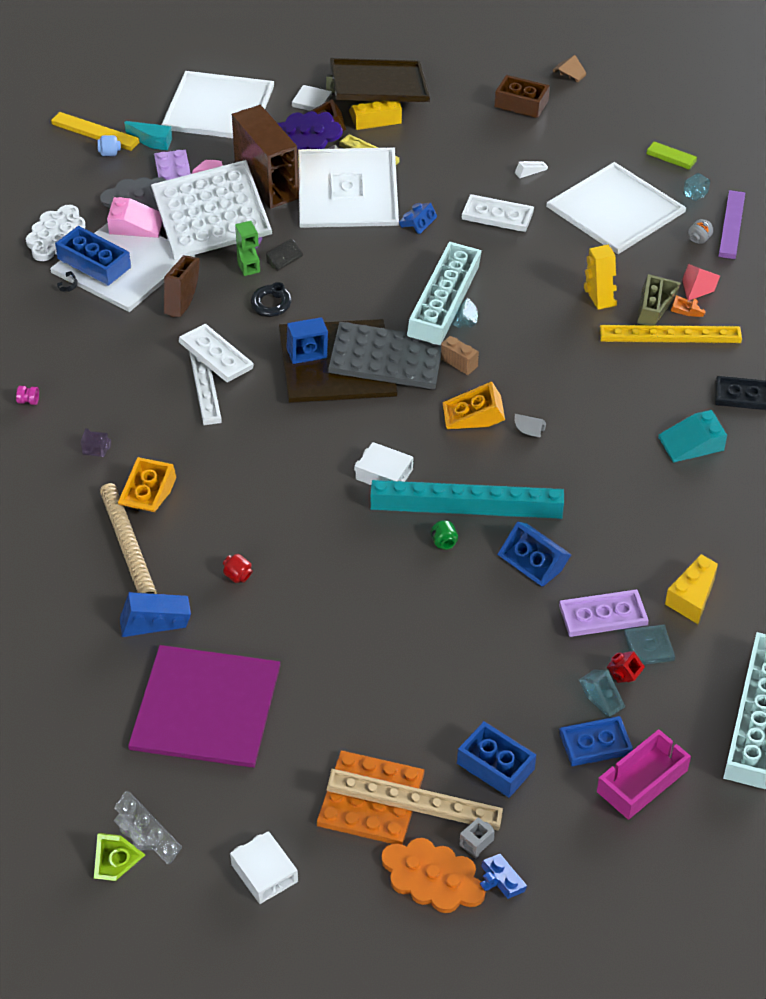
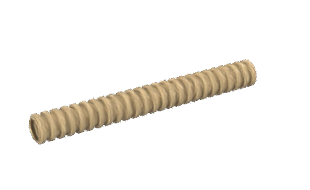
[100,483,157,594]

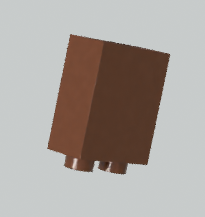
[231,104,299,209]

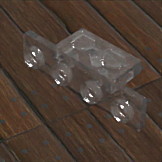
[114,791,182,864]

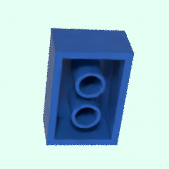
[457,721,536,798]

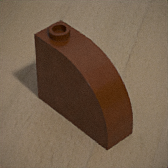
[164,255,200,317]

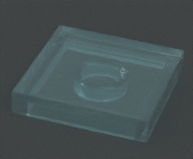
[624,624,675,665]

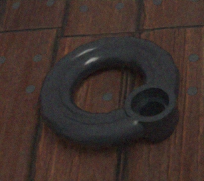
[250,282,292,317]

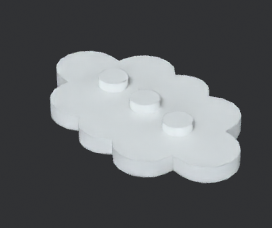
[26,205,86,261]

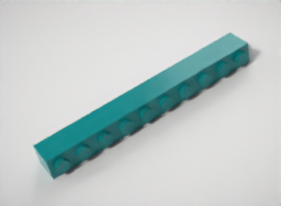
[371,480,564,519]

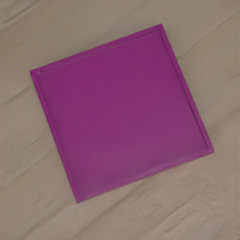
[128,645,281,768]

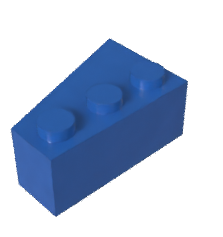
[120,592,191,637]

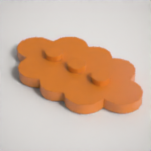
[382,838,486,913]

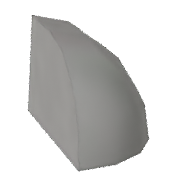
[515,414,546,437]

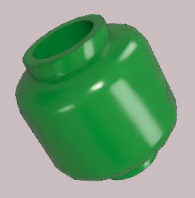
[430,520,458,550]

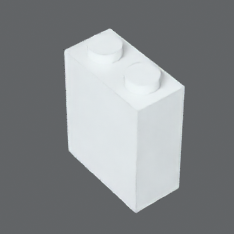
[354,442,413,485]
[230,831,298,904]

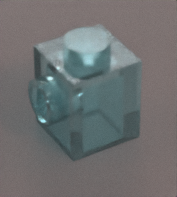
[683,173,710,201]

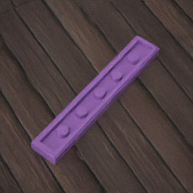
[719,190,745,259]

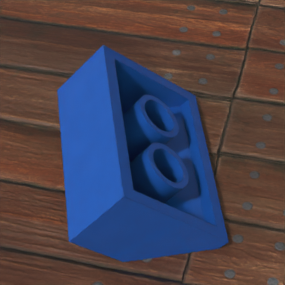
[497,522,571,587]

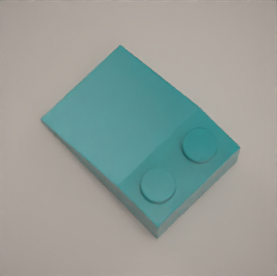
[658,410,727,463]

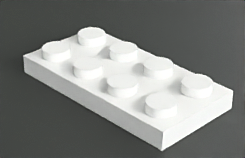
[462,194,534,232]
[179,324,254,382]

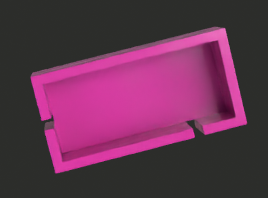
[597,729,691,820]

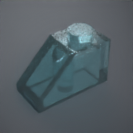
[579,670,625,717]

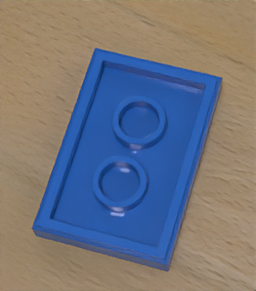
[559,716,633,767]

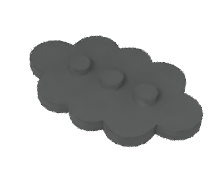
[100,177,166,211]

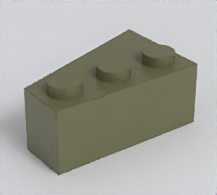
[637,274,681,326]

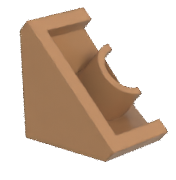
[553,55,586,82]

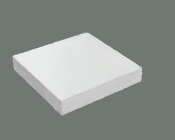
[292,85,332,111]

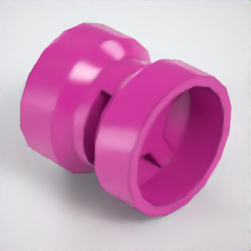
[16,385,39,405]

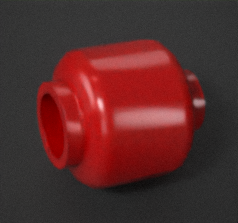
[223,554,253,583]

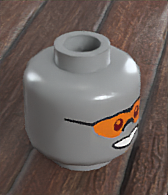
[688,219,713,244]

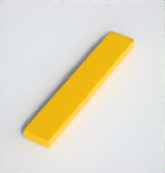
[51,112,140,151]

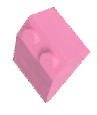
[107,197,163,238]

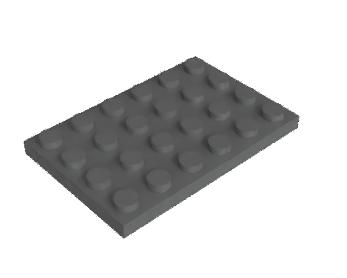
[328,321,441,390]

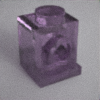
[81,428,111,457]

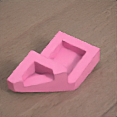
[192,160,223,174]

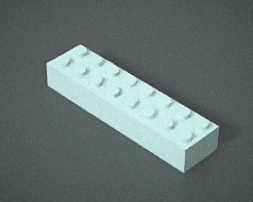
[407,242,482,345]
[723,632,766,789]

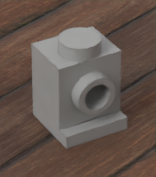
[459,817,495,859]

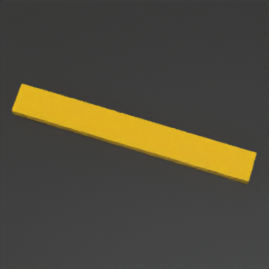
[599,325,742,343]

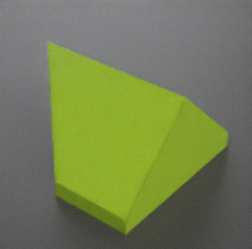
[94,833,145,881]

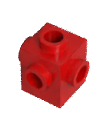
[607,651,645,683]

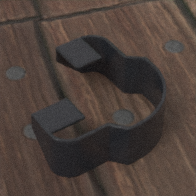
[57,271,78,292]

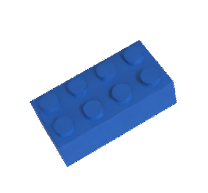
[55,226,131,286]

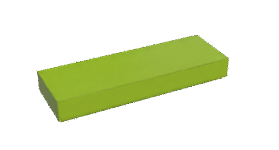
[647,141,697,170]

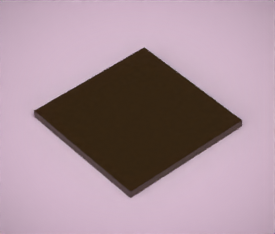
[330,58,430,102]
[279,319,397,403]

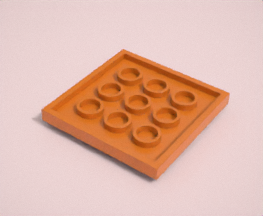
[317,750,424,845]

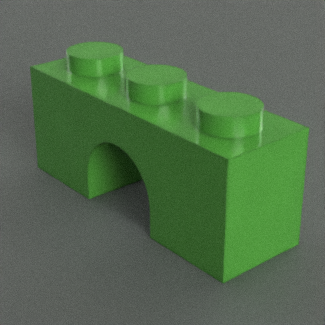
[235,221,260,276]

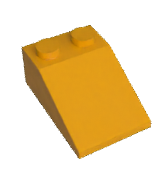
[443,381,505,429]
[118,457,176,512]

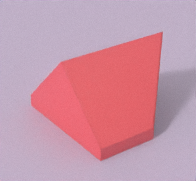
[682,264,720,300]

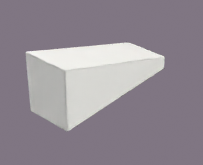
[515,162,548,178]

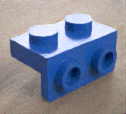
[399,203,437,234]

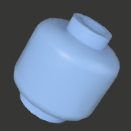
[97,135,121,156]

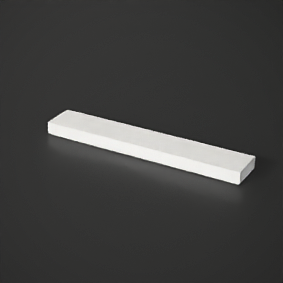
[189,351,222,425]

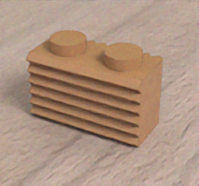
[441,336,479,375]

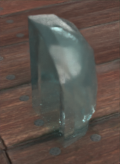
[452,298,478,328]

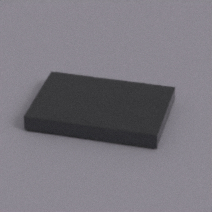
[715,376,766,410]

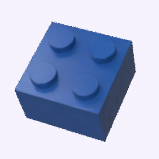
[287,317,328,364]

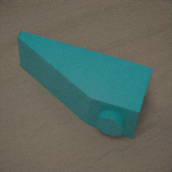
[124,121,172,150]

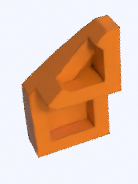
[670,295,706,317]

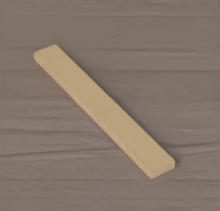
[327,769,503,831]

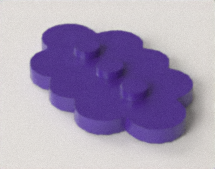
[277,111,343,152]

